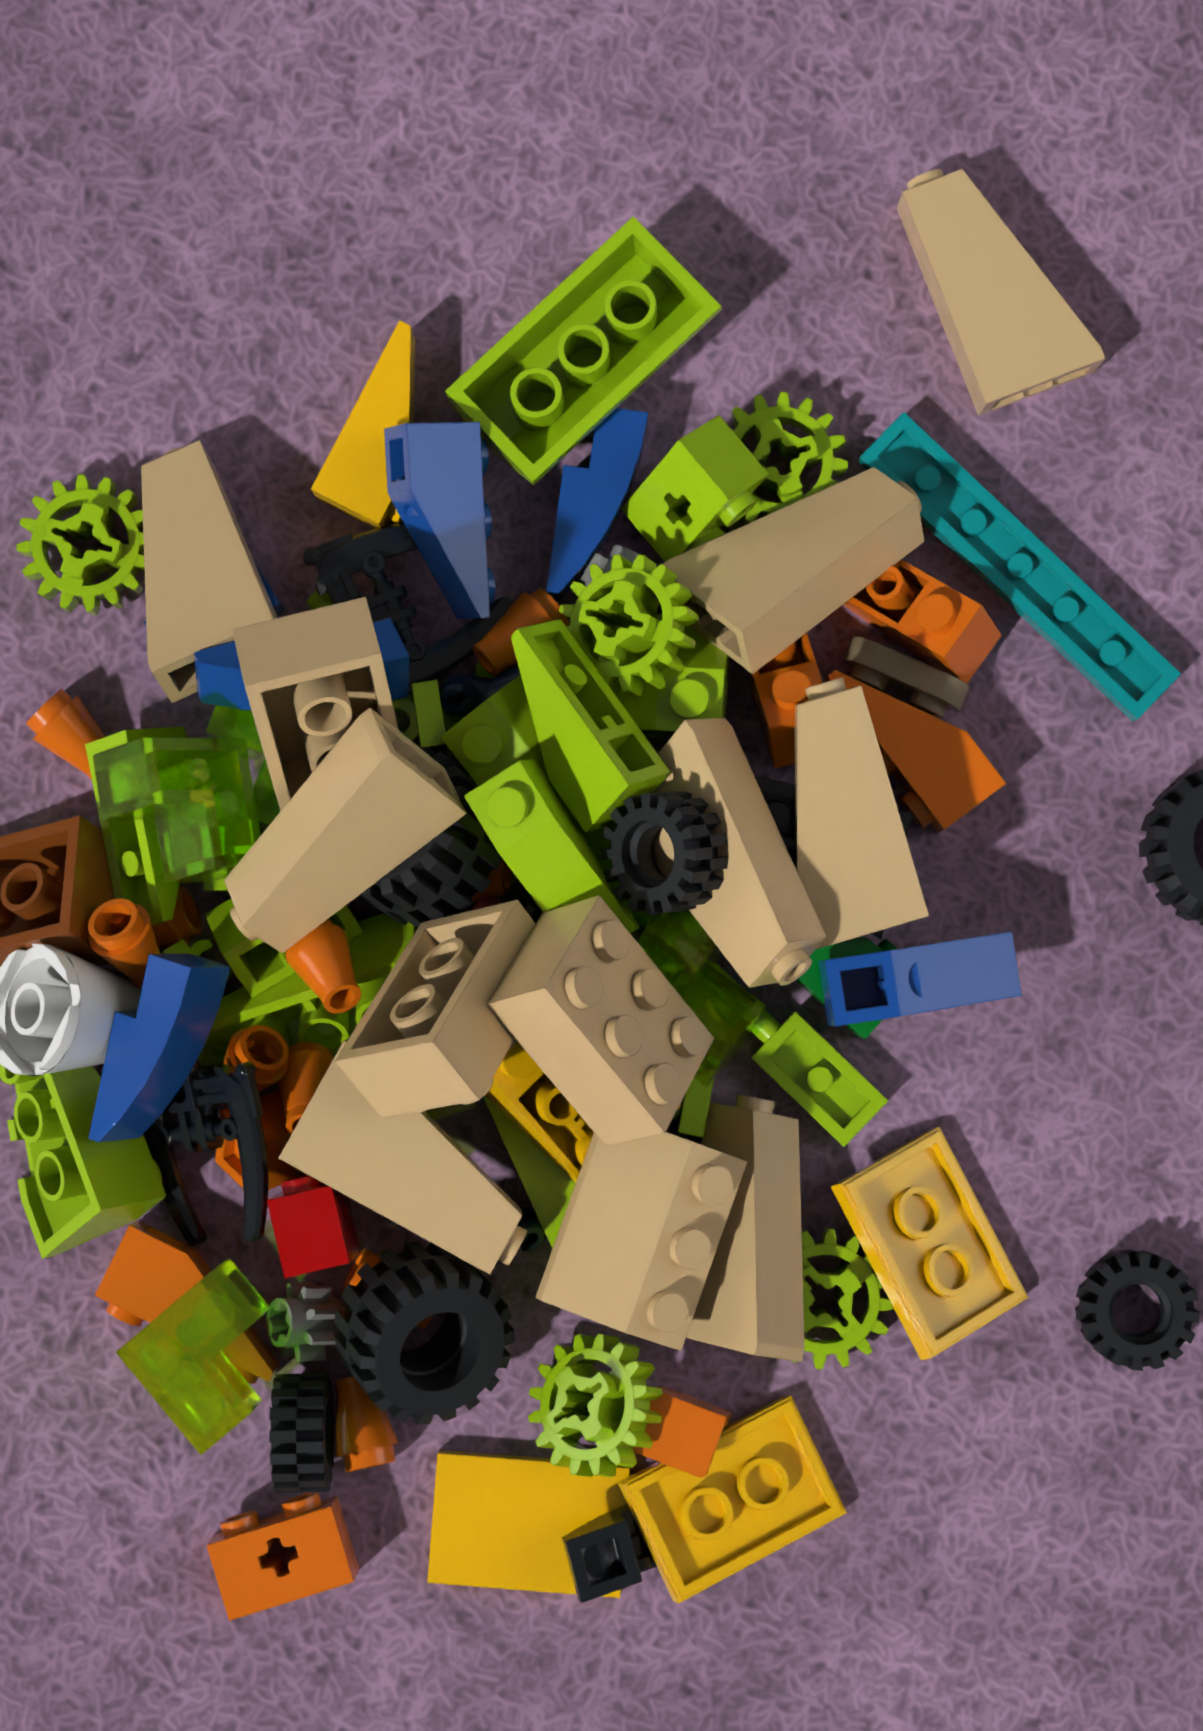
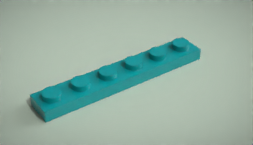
[858,412,1181,722]

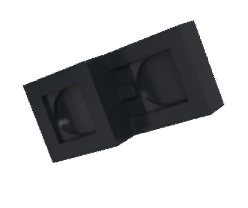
[562,1504,657,1603]

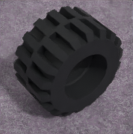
[359,747,502,927]
[1139,770,1203,926]
[334,1241,514,1424]

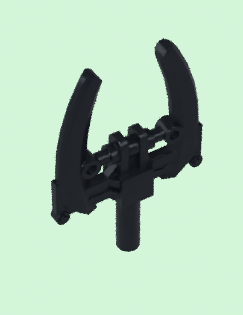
[303,522,514,695]
[143,1057,269,1247]

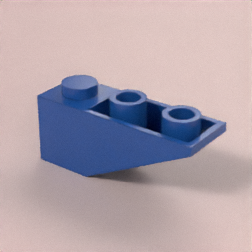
[384,422,495,619]
[818,931,1022,1026]

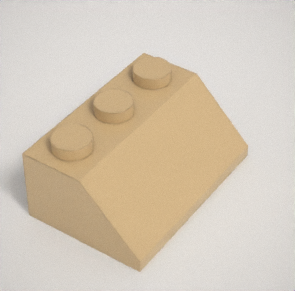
[535,1132,748,1351]

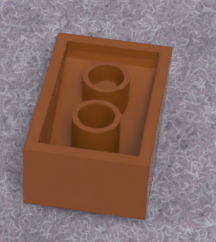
[0,815,115,967]

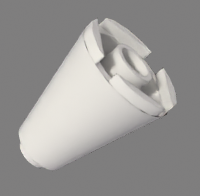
[0,943,142,1076]

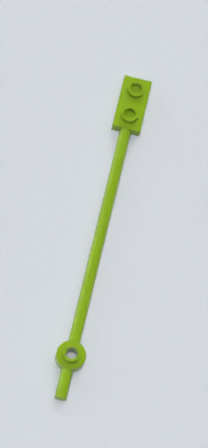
[306,590,888,1147]

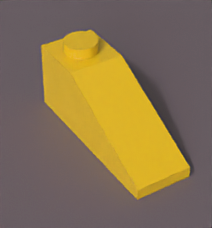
[311,320,415,529]

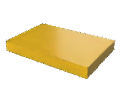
[831,1127,1029,1360]
[618,1395,847,1604]
[427,1450,630,1598]

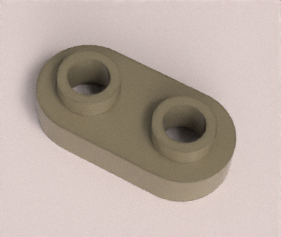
[843,637,970,718]

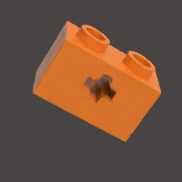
[206,1492,360,1621]

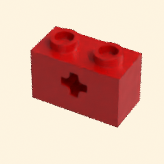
[267,1173,361,1279]

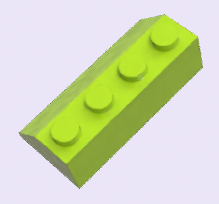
[445,216,722,485]

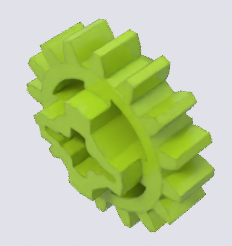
[730,392,848,525]
[16,474,145,615]
[559,554,699,698]
[793,1226,894,1370]
[528,1334,663,1477]

